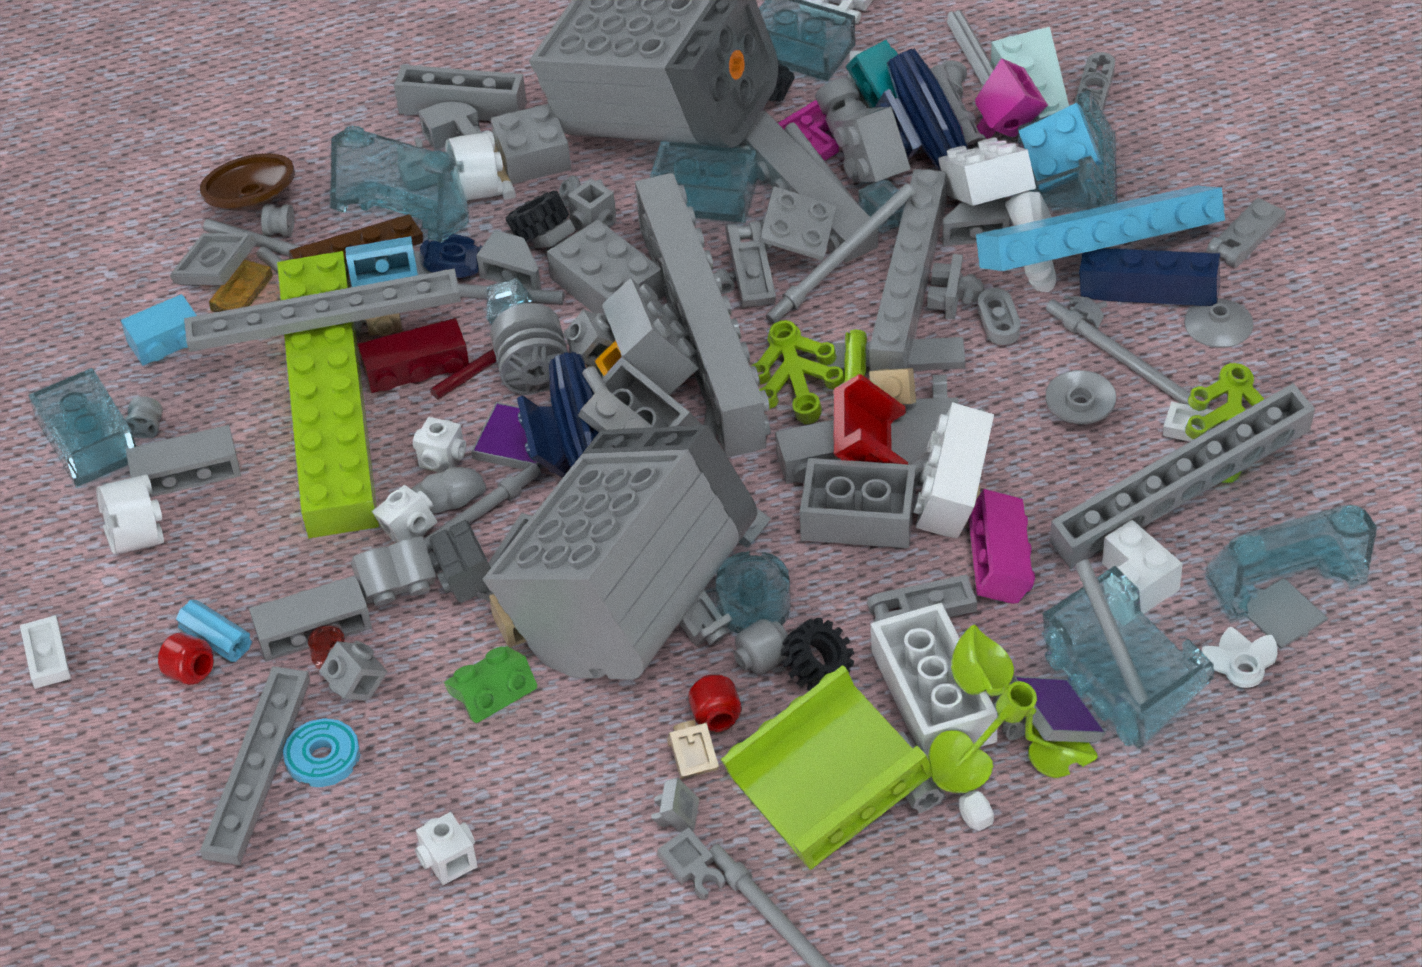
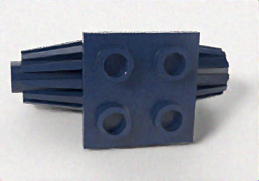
[874,48,968,171]
[517,352,599,478]

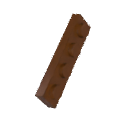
[289,214,423,266]

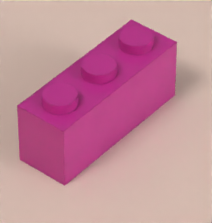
[969,489,1035,604]

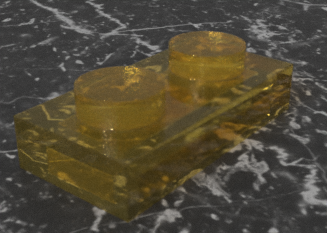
[209,259,273,312]

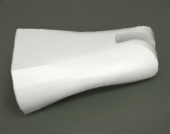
[1005,191,1056,292]

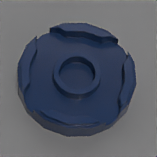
[419,234,483,278]

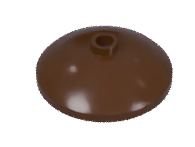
[200,153,295,211]

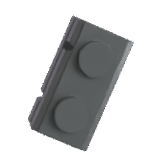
[429,520,491,603]

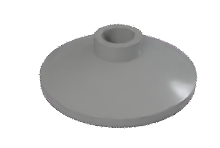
[1184,298,1253,348]
[1046,370,1116,424]

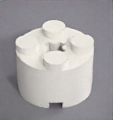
[445,132,503,201]
[96,474,164,554]

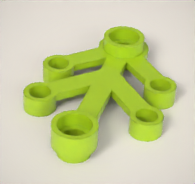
[751,320,844,424]
[1185,363,1264,483]

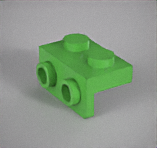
[444,646,538,723]

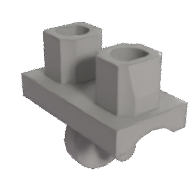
[927,254,984,320]

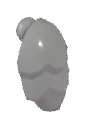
[411,467,486,514]

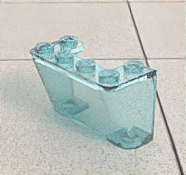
[1042,566,1214,749]

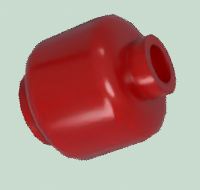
[158,632,214,685]
[688,674,742,732]

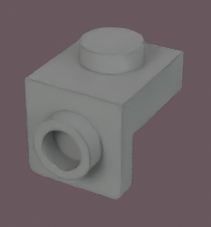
[679,590,733,647]

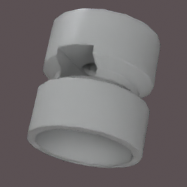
[815,78,865,137]

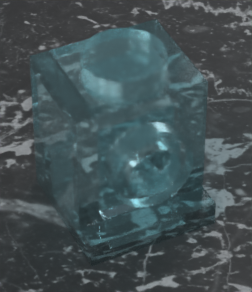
[487,278,532,325]

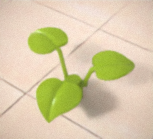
[928,624,1098,793]

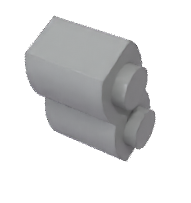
[351,536,436,606]

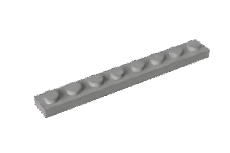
[184,268,461,352]

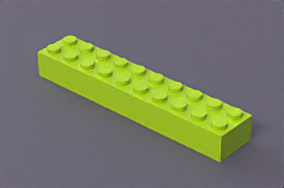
[277,251,379,539]

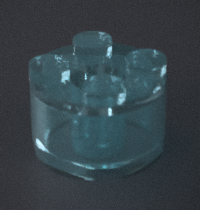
[716,551,791,634]

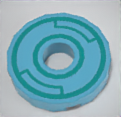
[283,718,361,788]

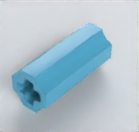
[176,600,252,662]

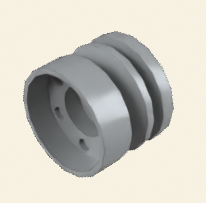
[490,303,568,395]

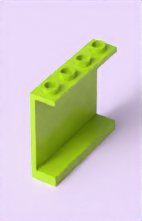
[721,665,932,870]

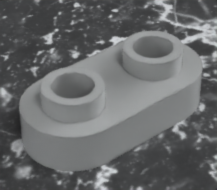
[977,288,1021,345]

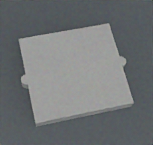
[1237,578,1328,649]

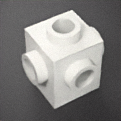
[413,417,466,473]
[372,485,437,543]
[415,812,478,885]

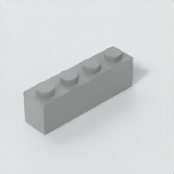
[394,65,527,121]

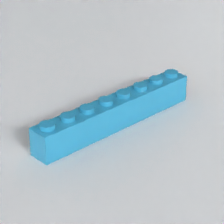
[976,185,1225,271]

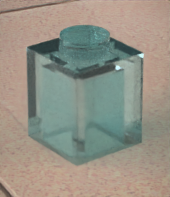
[858,178,905,234]

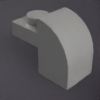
[419,101,481,151]

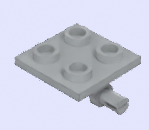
[759,186,837,261]

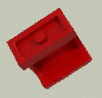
[834,374,908,465]

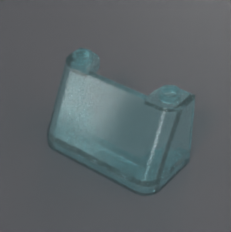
[330,126,469,243]
[1205,505,1377,623]

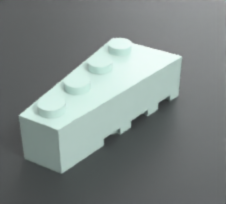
[991,26,1069,126]

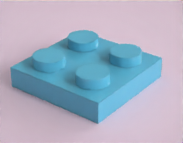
[1019,103,1103,191]

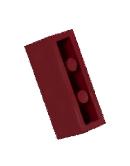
[357,318,469,393]

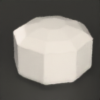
[959,790,994,831]

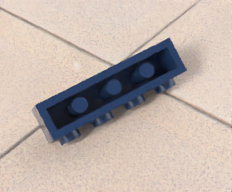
[1079,248,1221,306]

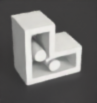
[1101,520,1183,626]

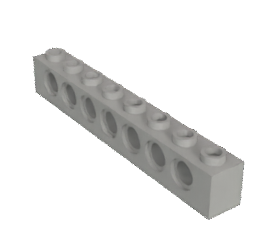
[1050,383,1315,569]

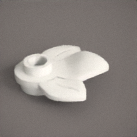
[1202,627,1277,688]

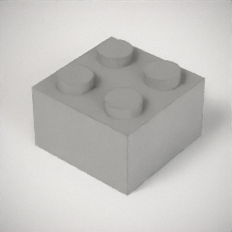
[491,104,571,184]
[834,107,911,182]

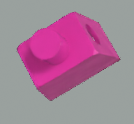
[975,58,1048,139]

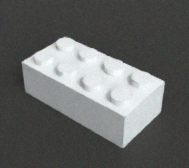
[870,603,997,758]

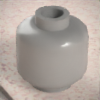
[733,619,788,675]

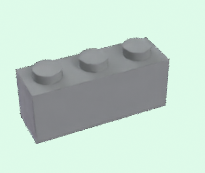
[125,425,241,498]
[249,575,372,662]

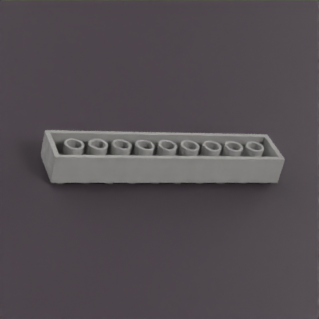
[635,173,771,458]

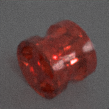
[307,625,345,669]

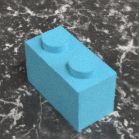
[345,236,418,287]
[121,294,197,366]

